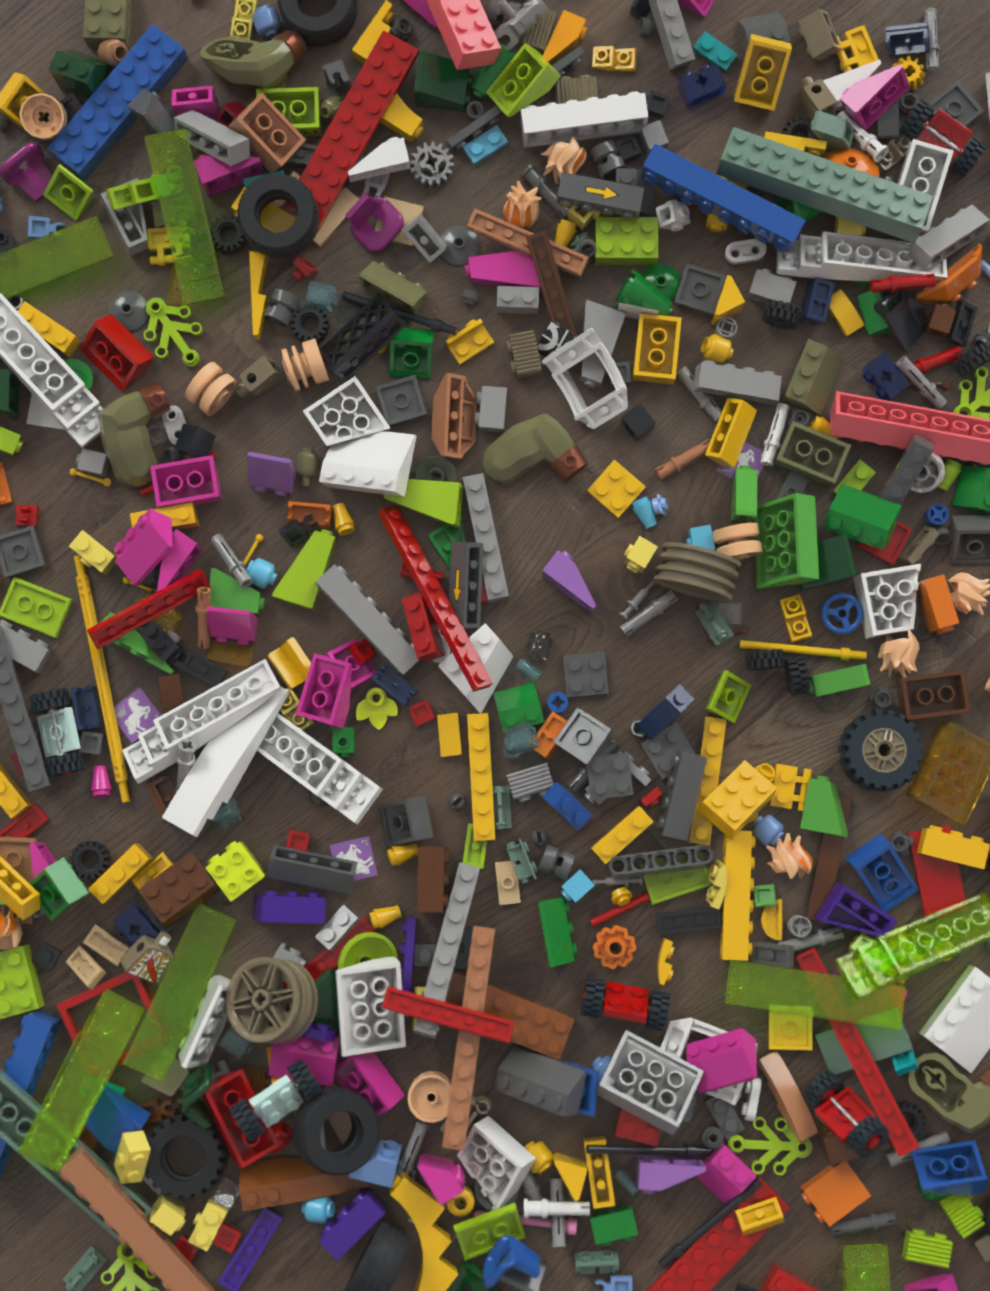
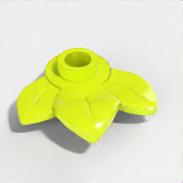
[356,687,398,730]

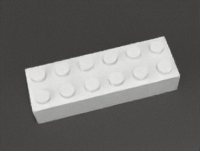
[521,92,648,148]

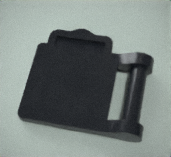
[874,290,928,352]

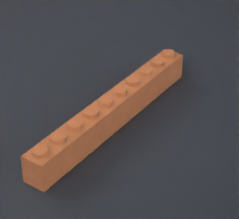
[442,925,495,1151]
[60,1146,216,1291]

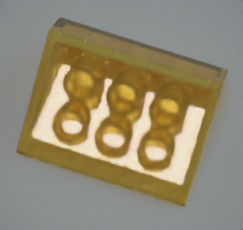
[906,720,990,826]

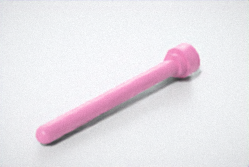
[474,1210,578,1236]

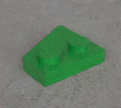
[427,515,466,571]

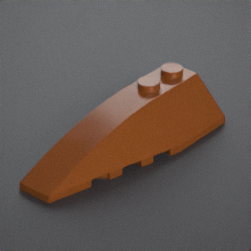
[239,1156,374,1211]

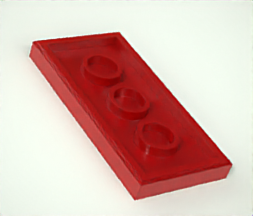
[907,825,968,918]

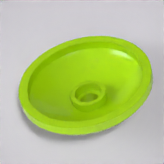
[338,932,398,970]

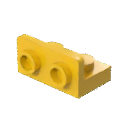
[446,319,494,366]

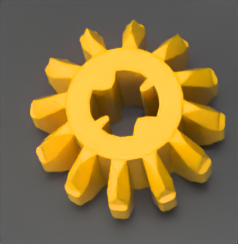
[892,56,926,93]

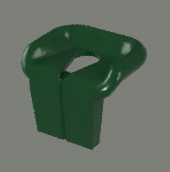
[182,1063,213,1129]
[446,1261,503,1291]

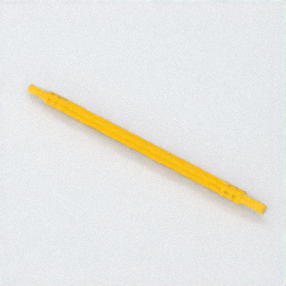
[74,555,130,803]

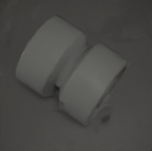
[487,0,522,26]
[590,140,626,180]
[263,288,299,327]
[538,844,575,881]

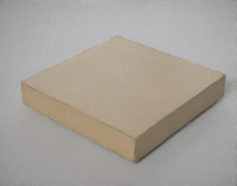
[374,197,424,247]

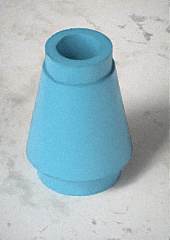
[632,496,657,529]

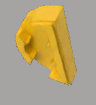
[760,899,782,942]

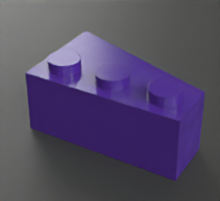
[814,882,897,938]
[253,891,326,924]

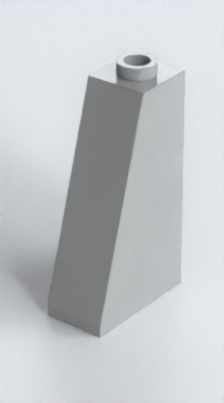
[581,300,626,388]

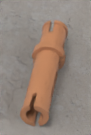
[654,439,710,481]
[195,587,212,649]

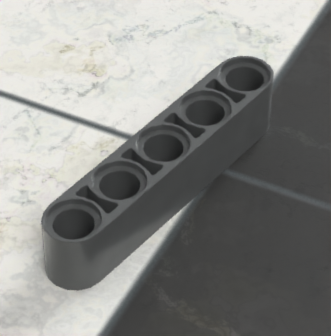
[608,845,713,879]

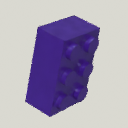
[319,1187,387,1261]

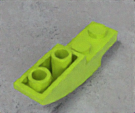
[106,171,185,210]

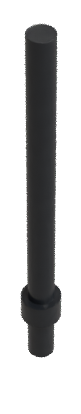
[341,291,458,336]
[586,1144,711,1158]
[658,1178,763,1268]

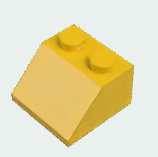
[0,72,48,131]

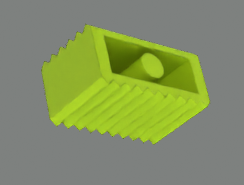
[937,1194,985,1239]
[902,1228,953,1269]

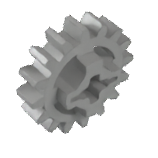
[410,141,454,188]

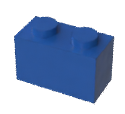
[542,782,593,831]

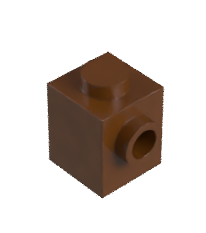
[924,303,956,339]

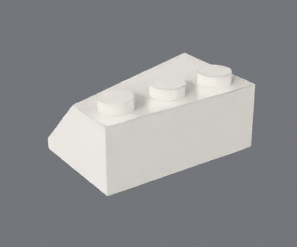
[303,376,391,446]
[853,564,921,639]
[438,623,514,714]
[457,1116,536,1210]

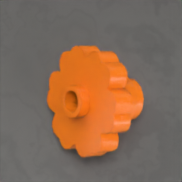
[592,925,636,969]

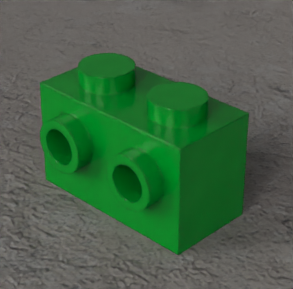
[589,1204,638,1246]

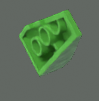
[101,611,177,675]

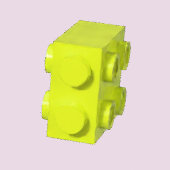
[205,841,267,902]

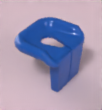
[483,1235,540,1288]

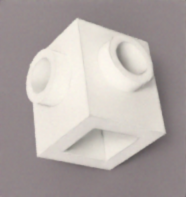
[656,200,691,232]

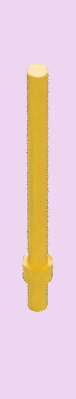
[739,640,867,661]

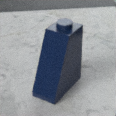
[636,684,695,740]

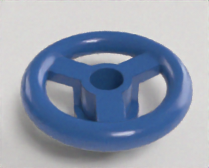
[821,593,863,635]

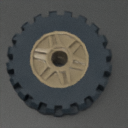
[838,710,924,791]

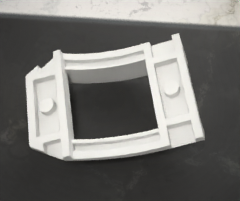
[542,328,628,429]
[661,1017,758,1105]

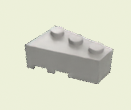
[101,178,149,257]

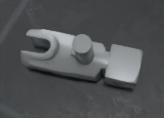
[494,0,550,50]

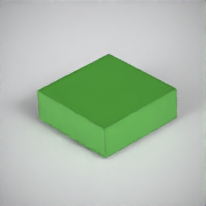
[753,884,777,909]

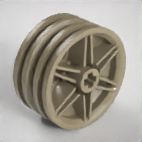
[653,542,741,602]
[226,957,318,1044]

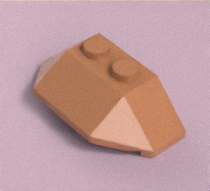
[431,373,477,459]

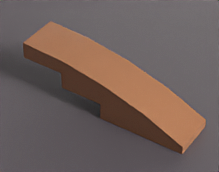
[757,1050,818,1143]

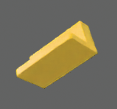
[267,637,311,689]

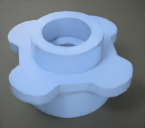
[652,494,668,516]

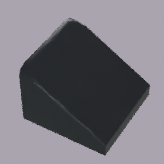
[630,0,651,20]

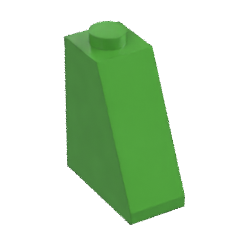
[730,466,757,523]
[209,568,265,616]
[809,664,870,698]
[800,775,848,838]

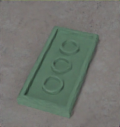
[815,1007,913,1075]

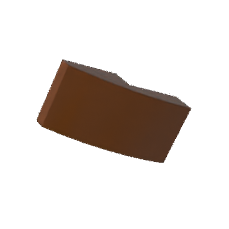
[157,674,183,715]

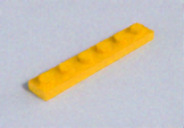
[467,713,495,842]
[688,716,727,845]

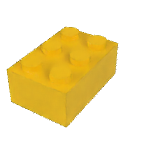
[734,34,792,111]
[632,313,682,385]
[699,760,777,840]

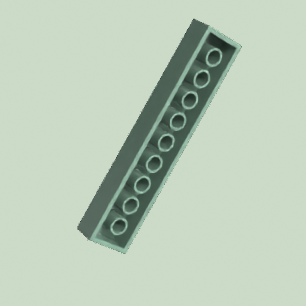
[716,127,933,243]
[0,1069,153,1244]

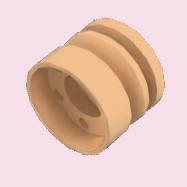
[19,93,68,140]
[281,338,329,391]

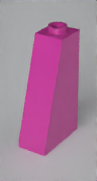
[465,250,543,293]

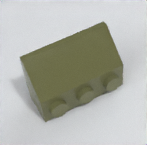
[359,261,428,314]
[782,339,843,417]

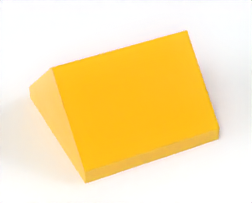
[710,275,745,326]
[553,1152,588,1202]

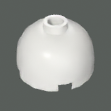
[911,452,946,493]

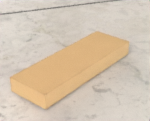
[313,187,359,248]

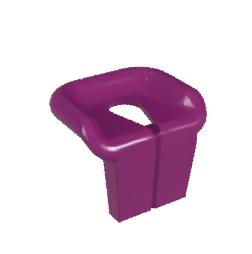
[0,142,52,203]
[345,193,404,252]

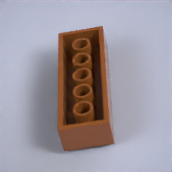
[445,970,575,1060]

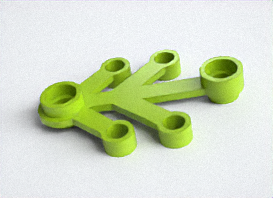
[143,298,203,368]
[953,367,990,420]
[727,1116,812,1175]
[101,1243,159,1291]

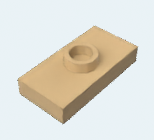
[495,861,521,905]
[83,924,130,966]
[66,945,106,989]

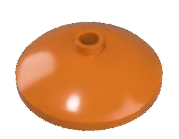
[822,148,880,177]

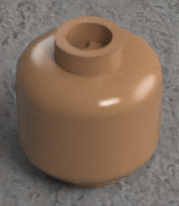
[98,39,128,67]

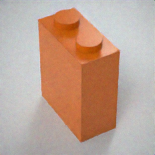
[917,574,959,635]
[800,1161,871,1227]

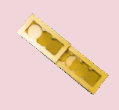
[249,251,268,341]

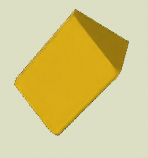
[437,713,462,757]
[131,852,174,890]
[735,1197,784,1236]

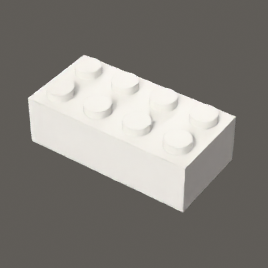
[897,139,953,236]

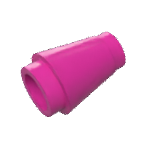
[90,766,112,798]

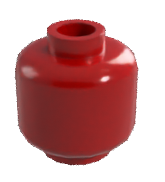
[270,1121,292,1154]

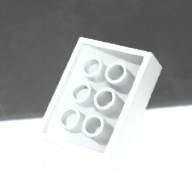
[319,431,417,497]
[336,956,406,1057]
[919,965,990,1073]
[178,975,231,1068]

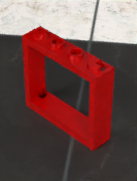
[57,972,170,1077]

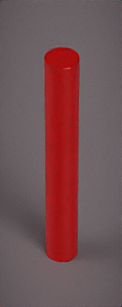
[590,892,650,927]

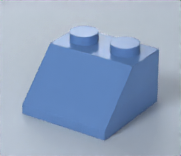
[349,1140,402,1188]

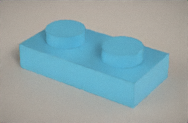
[463,125,508,166]

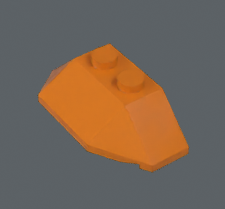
[915,243,983,306]

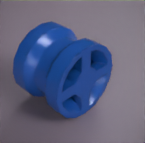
[924,504,949,527]
[547,692,568,714]

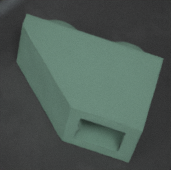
[811,111,854,150]

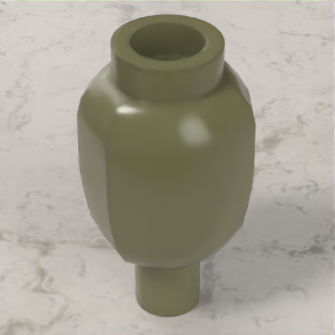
[319,95,346,118]
[297,448,318,486]

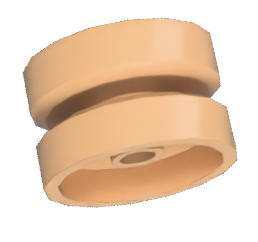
[185,362,237,416]
[712,523,763,560]
[408,1071,452,1123]

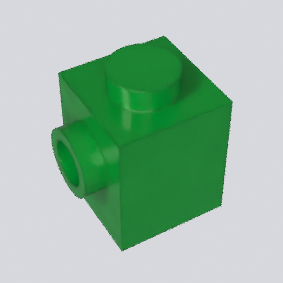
[332,727,356,758]

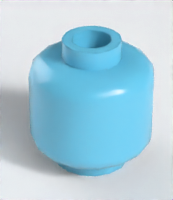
[246,558,277,589]
[301,1196,335,1224]

